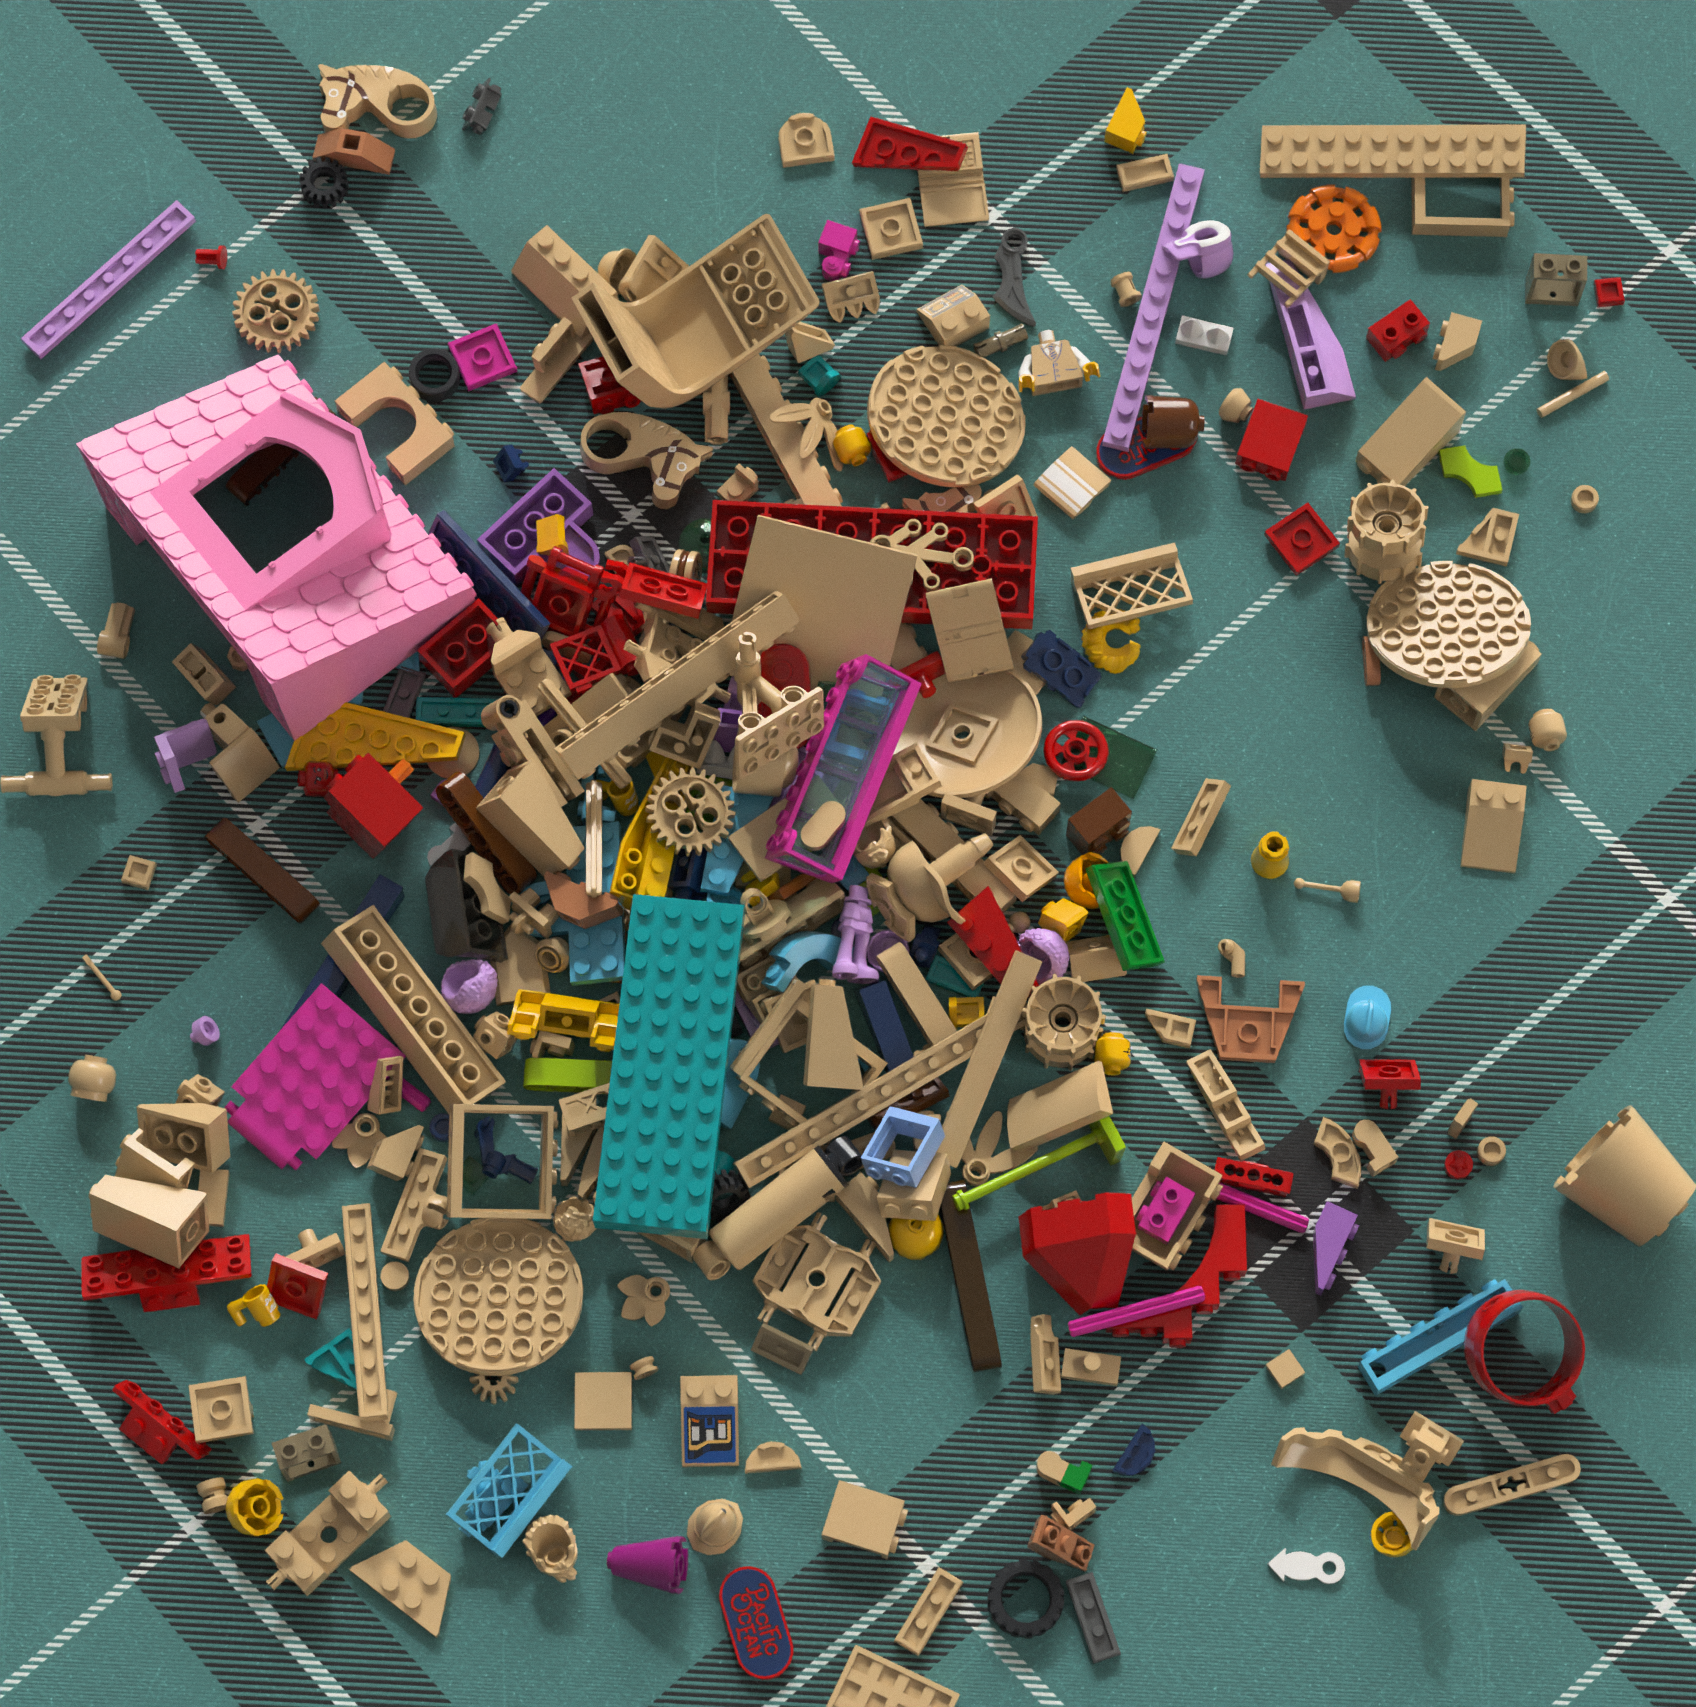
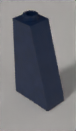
[854,981,914,1073]

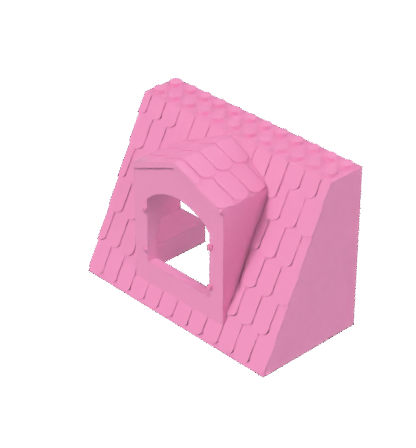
[76,355,477,741]

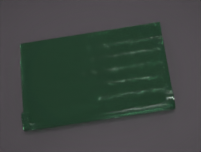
[1060,716,1158,799]

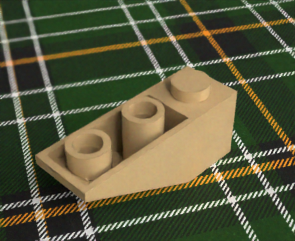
[984,780,1061,835]

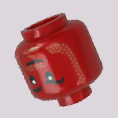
[298,761,338,797]

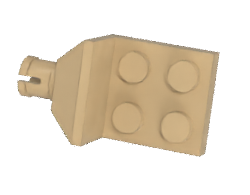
[486,618,572,717]

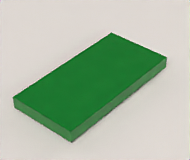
[1085,861,1165,971]

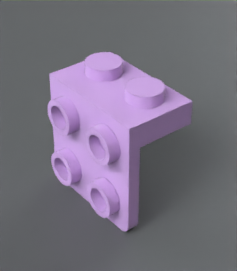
[154,719,217,793]

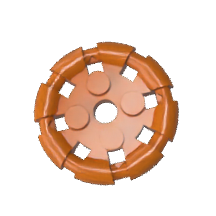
[1286,184,1381,273]

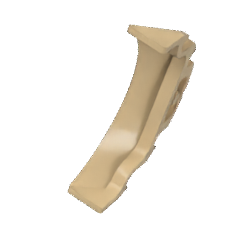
[1271,1427,1439,1551]

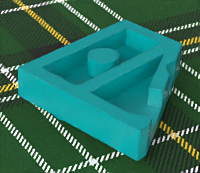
[304,1328,357,1391]

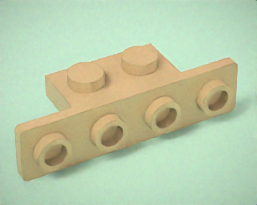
[520,317,594,403]

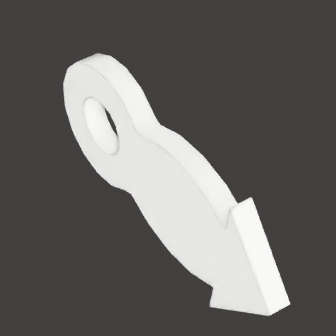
[1268,1548,1345,1584]

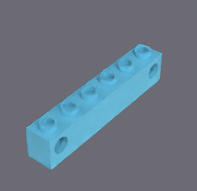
[1358,1279,1523,1396]

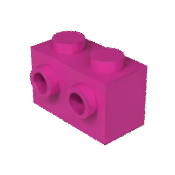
[1136,1177,1196,1245]

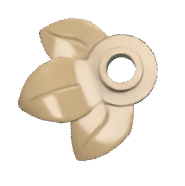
[332,1113,387,1168]
[618,1275,670,1327]

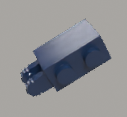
[667,847,708,901]

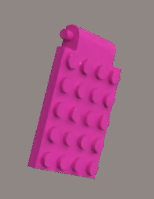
[224,983,406,1171]

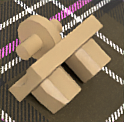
[509,888,559,939]

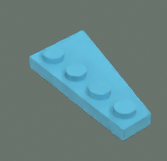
[700,786,774,896]

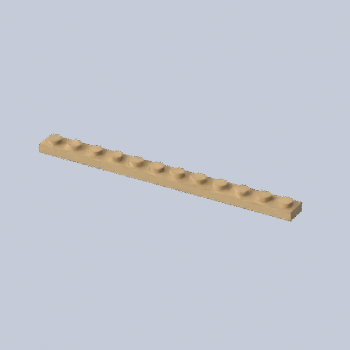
[734,1003,1028,1188]

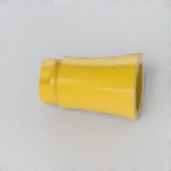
[1251,831,1289,879]

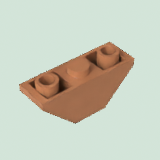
[312,128,395,175]
[544,871,624,929]
[1027,1515,1095,1572]

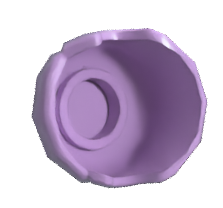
[867,929,910,972]

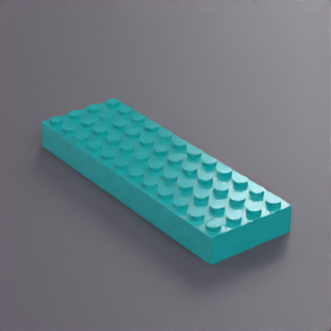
[593,894,745,1239]

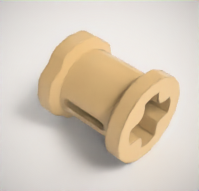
[1110,272,1142,307]

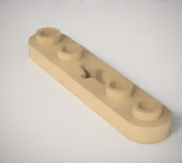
[1443,1454,1581,1516]

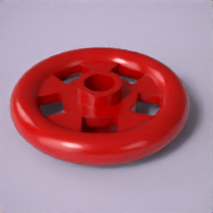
[1043,720,1109,782]

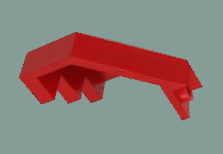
[1018,1193,1136,1316]

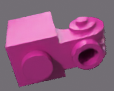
[818,220,860,281]

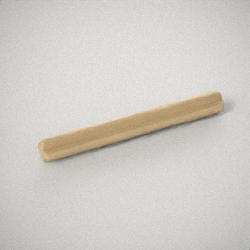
[537,679,632,789]
[586,780,602,898]

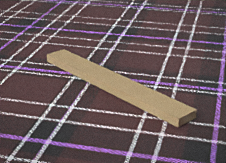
[936,950,1043,1168]
[342,1203,389,1422]

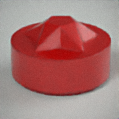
[1444,1150,1473,1180]

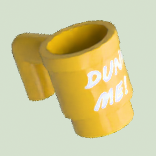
[596,780,639,816]
[227,1284,281,1327]

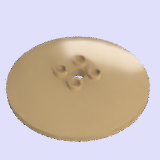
[881,669,1042,798]

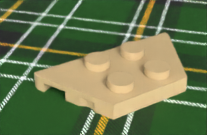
[350,1540,452,1638]

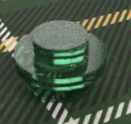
[1503,448,1530,475]

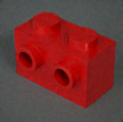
[1366,299,1430,362]

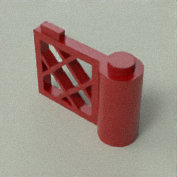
[550,614,639,695]

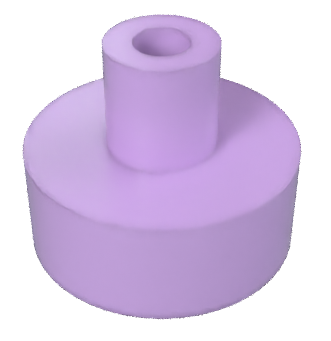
[190,1016,220,1046]

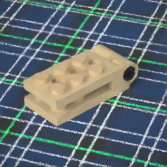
[481,695,584,807]

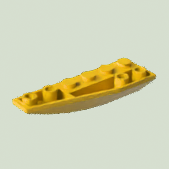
[609,756,692,911]

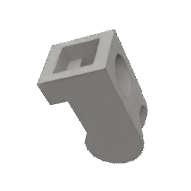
[427,823,474,875]

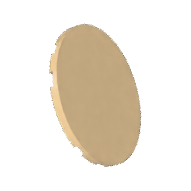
[867,345,1025,487]
[1367,561,1531,688]
[414,1218,584,1376]

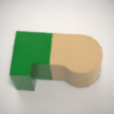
[1036,1451,1093,1495]

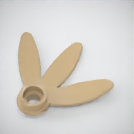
[769,398,843,471]
[946,1110,1038,1186]

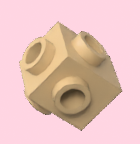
[473,1011,517,1059]
[175,1074,225,1107]

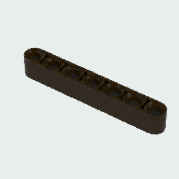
[940,1180,1002,1372]

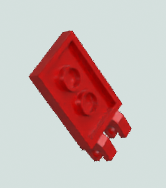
[598,559,707,619]

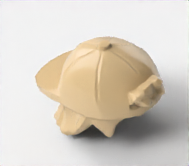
[853,818,897,869]
[523,1515,578,1583]

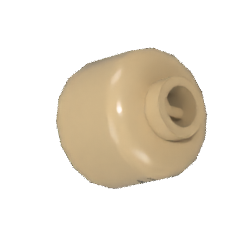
[1529,709,1567,751]

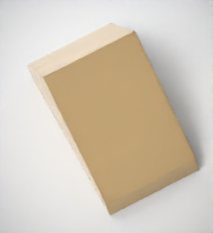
[785,322,835,364]

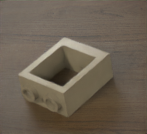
[1525,253,1587,306]
[272,1424,341,1482]

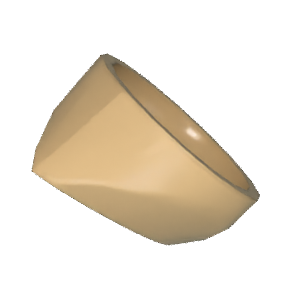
[1547,338,1587,380]

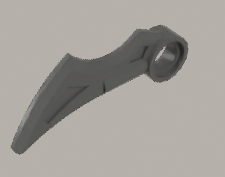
[992,228,1036,327]

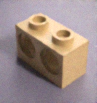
[172,643,236,706]

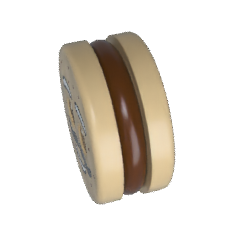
[669,549,702,582]

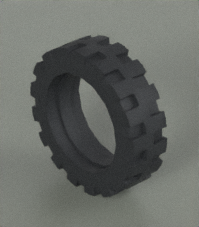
[988,1559,1064,1639]

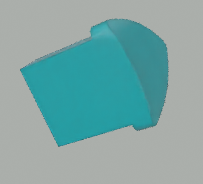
[798,355,842,397]

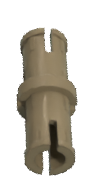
[973,323,1028,357]

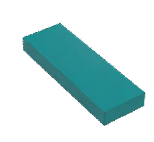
[416,697,498,727]

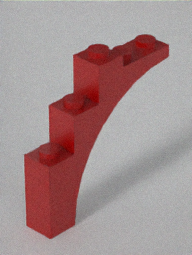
[1105,1205,1247,1348]

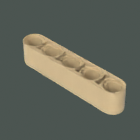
[876,942,971,1072]

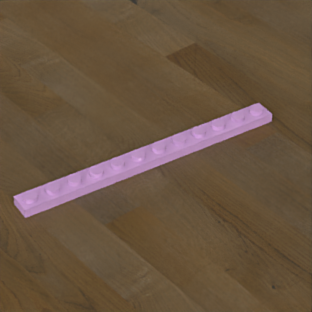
[1102,164,1205,452]

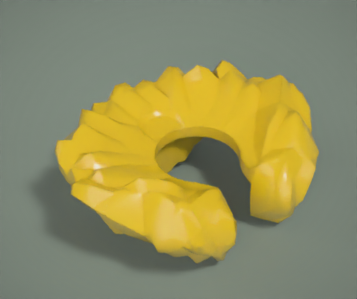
[1081,608,1140,674]

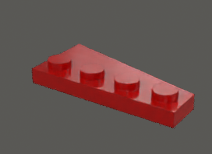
[852,116,968,171]
[947,886,1040,997]

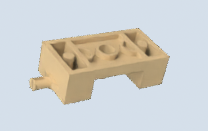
[265,1470,391,1596]

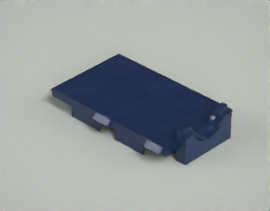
[1021,629,1102,708]

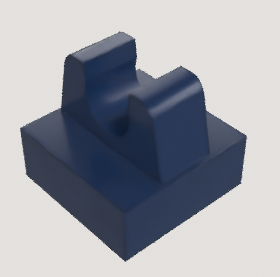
[493,444,529,483]

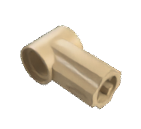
[97,602,135,659]

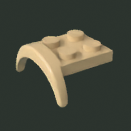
[618,235,689,302]

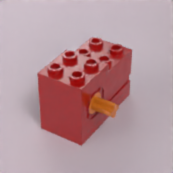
[324,753,423,859]

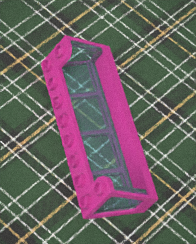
[765,654,922,884]

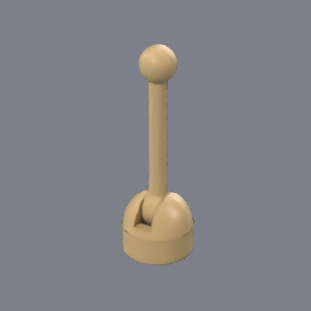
[1294,878,1361,903]

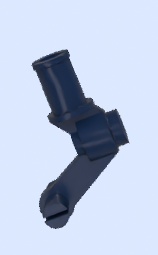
[474,1116,538,1184]

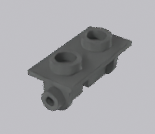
[462,78,502,135]

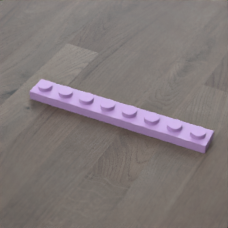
[21,200,196,360]

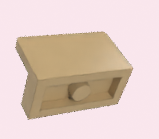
[1065,935,1127,982]

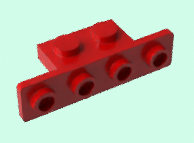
[112,1380,212,1464]

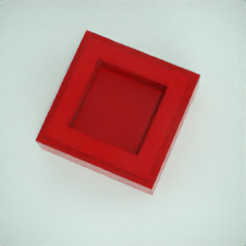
[1593,277,1625,308]

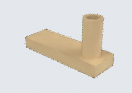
[307,1389,398,1441]

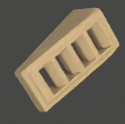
[367,1056,404,1115]

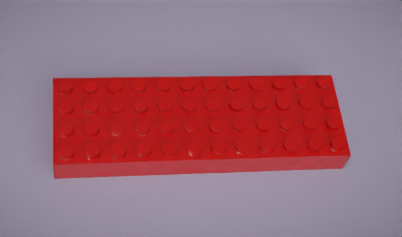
[706,500,1038,629]

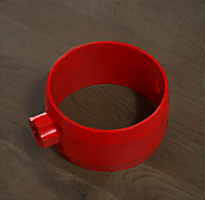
[1464,1290,1585,1414]

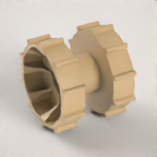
[1344,480,1428,584]
[1020,974,1106,1071]

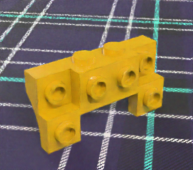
[507,989,620,1052]

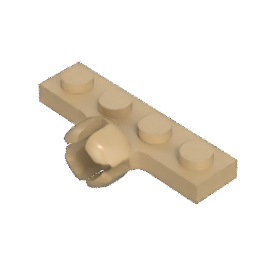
[380,1148,449,1262]

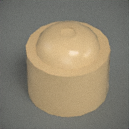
[732,731,799,797]

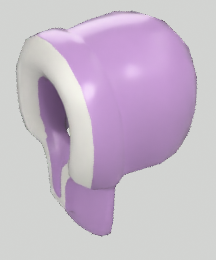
[1164,220,1234,278]

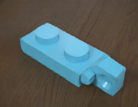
[458,1465,528,1538]

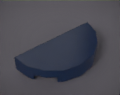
[1112,1423,1155,1476]

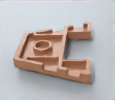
[1196,975,1305,1063]

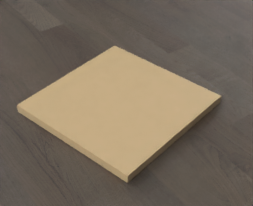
[728,515,918,699]

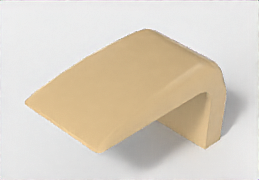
[572,214,820,409]

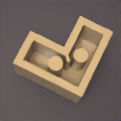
[649,701,721,769]

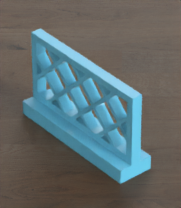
[446,1424,572,1558]

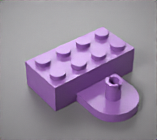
[477,468,600,586]

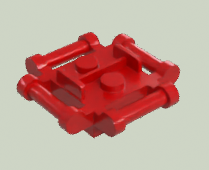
[521,546,617,641]

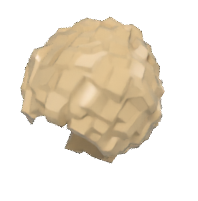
[553,1196,597,1242]

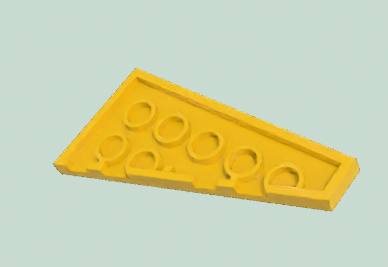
[285,702,466,771]

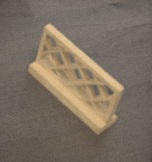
[1071,543,1193,629]

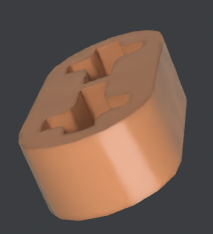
[1362,636,1381,686]

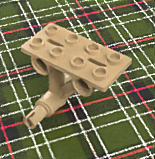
[734,632,824,780]
[0,675,113,796]

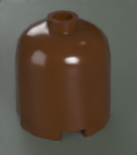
[1141,395,1205,448]

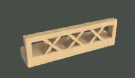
[558,1083,610,1138]

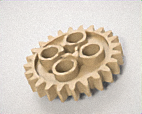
[232,269,320,353]
[645,767,735,857]

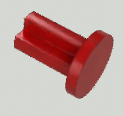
[195,245,228,269]

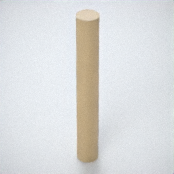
[1536,371,1609,418]

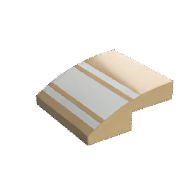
[1033,447,1111,519]

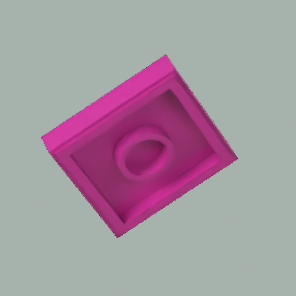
[448,323,518,392]

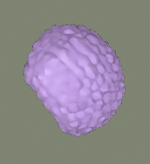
[1018,928,1070,985]
[441,959,498,1014]

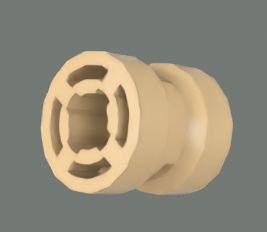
[197,1477,228,1514]

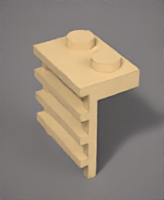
[1248,229,1330,308]

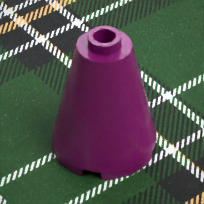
[607,1536,688,1594]

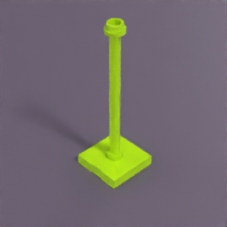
[952,1116,1126,1211]

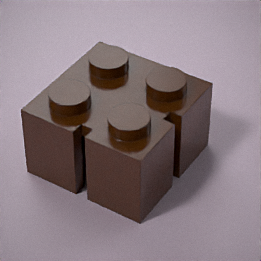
[1066,787,1132,855]

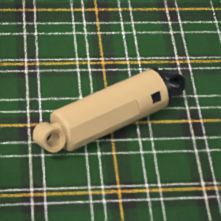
[692,1136,863,1280]

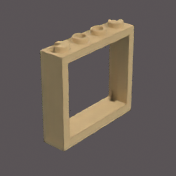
[1411,177,1515,237]
[736,997,887,1145]
[447,1104,558,1219]

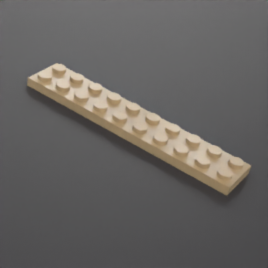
[1260,125,1526,178]

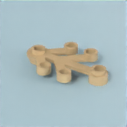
[870,519,974,592]

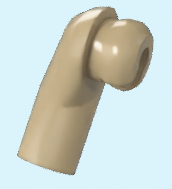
[1218,939,1245,978]

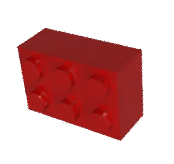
[417,598,500,698]

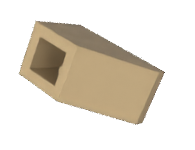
[1433,312,1482,371]
[367,1125,424,1181]

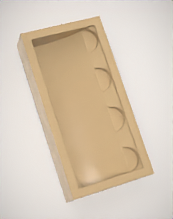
[1007,1061,1113,1152]

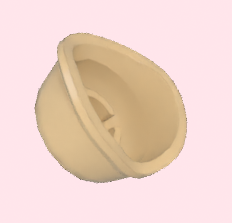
[598,248,637,294]

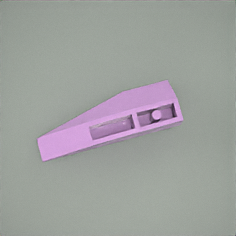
[1265,260,1356,410]

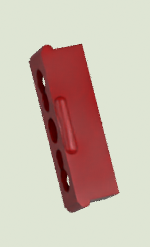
[1214,1157,1294,1197]

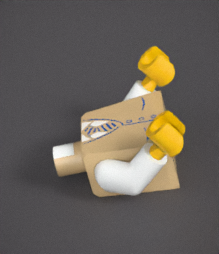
[1018,330,1100,396]

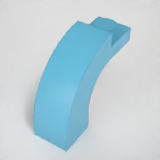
[761,931,854,993]

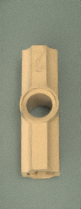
[703,375,730,445]

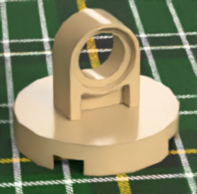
[740,888,792,943]

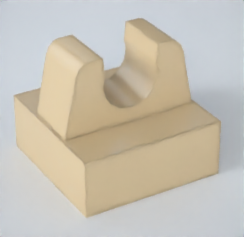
[1502,743,1533,774]

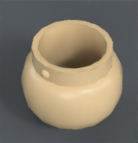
[68,1055,116,1102]

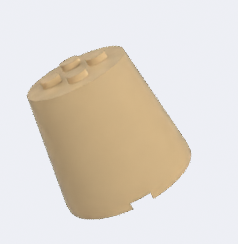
[1553,1105,1696,1247]

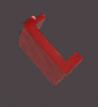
[1235,399,1308,481]

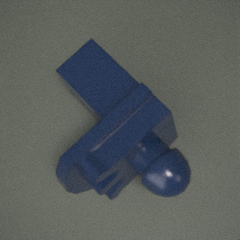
[909,924,941,968]

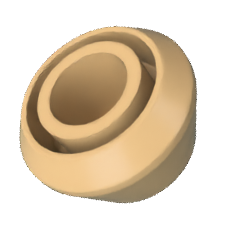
[1219,388,1253,423]
[535,937,569,973]

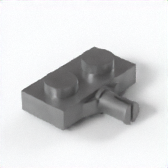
[627,536,670,573]

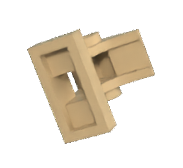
[1398,1411,1464,1482]

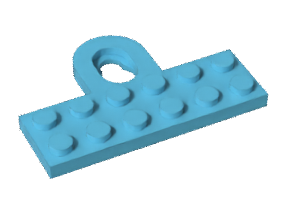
[517,821,626,986]

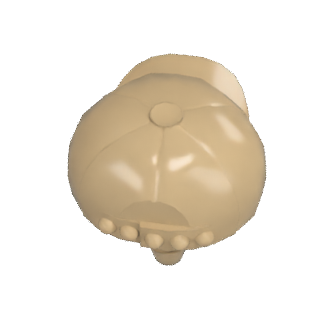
[887,833,993,924]

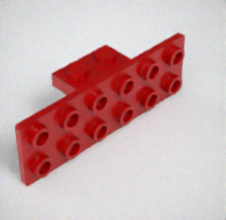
[81,1234,252,1313]

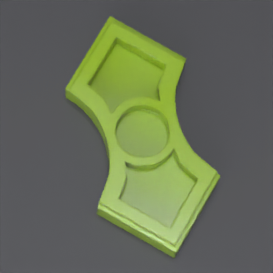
[1438,445,1502,498]

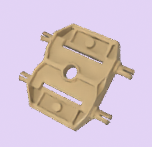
[623,602,731,706]
[753,1212,881,1351]

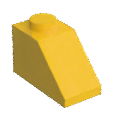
[1104,87,1147,154]
[1038,898,1089,942]

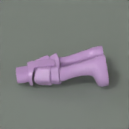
[832,885,879,984]

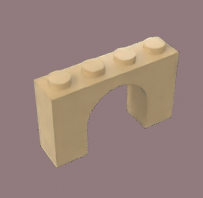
[335,362,454,485]

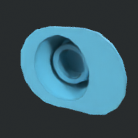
[1344,986,1391,1049]

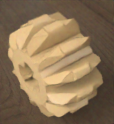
[470,1374,518,1405]

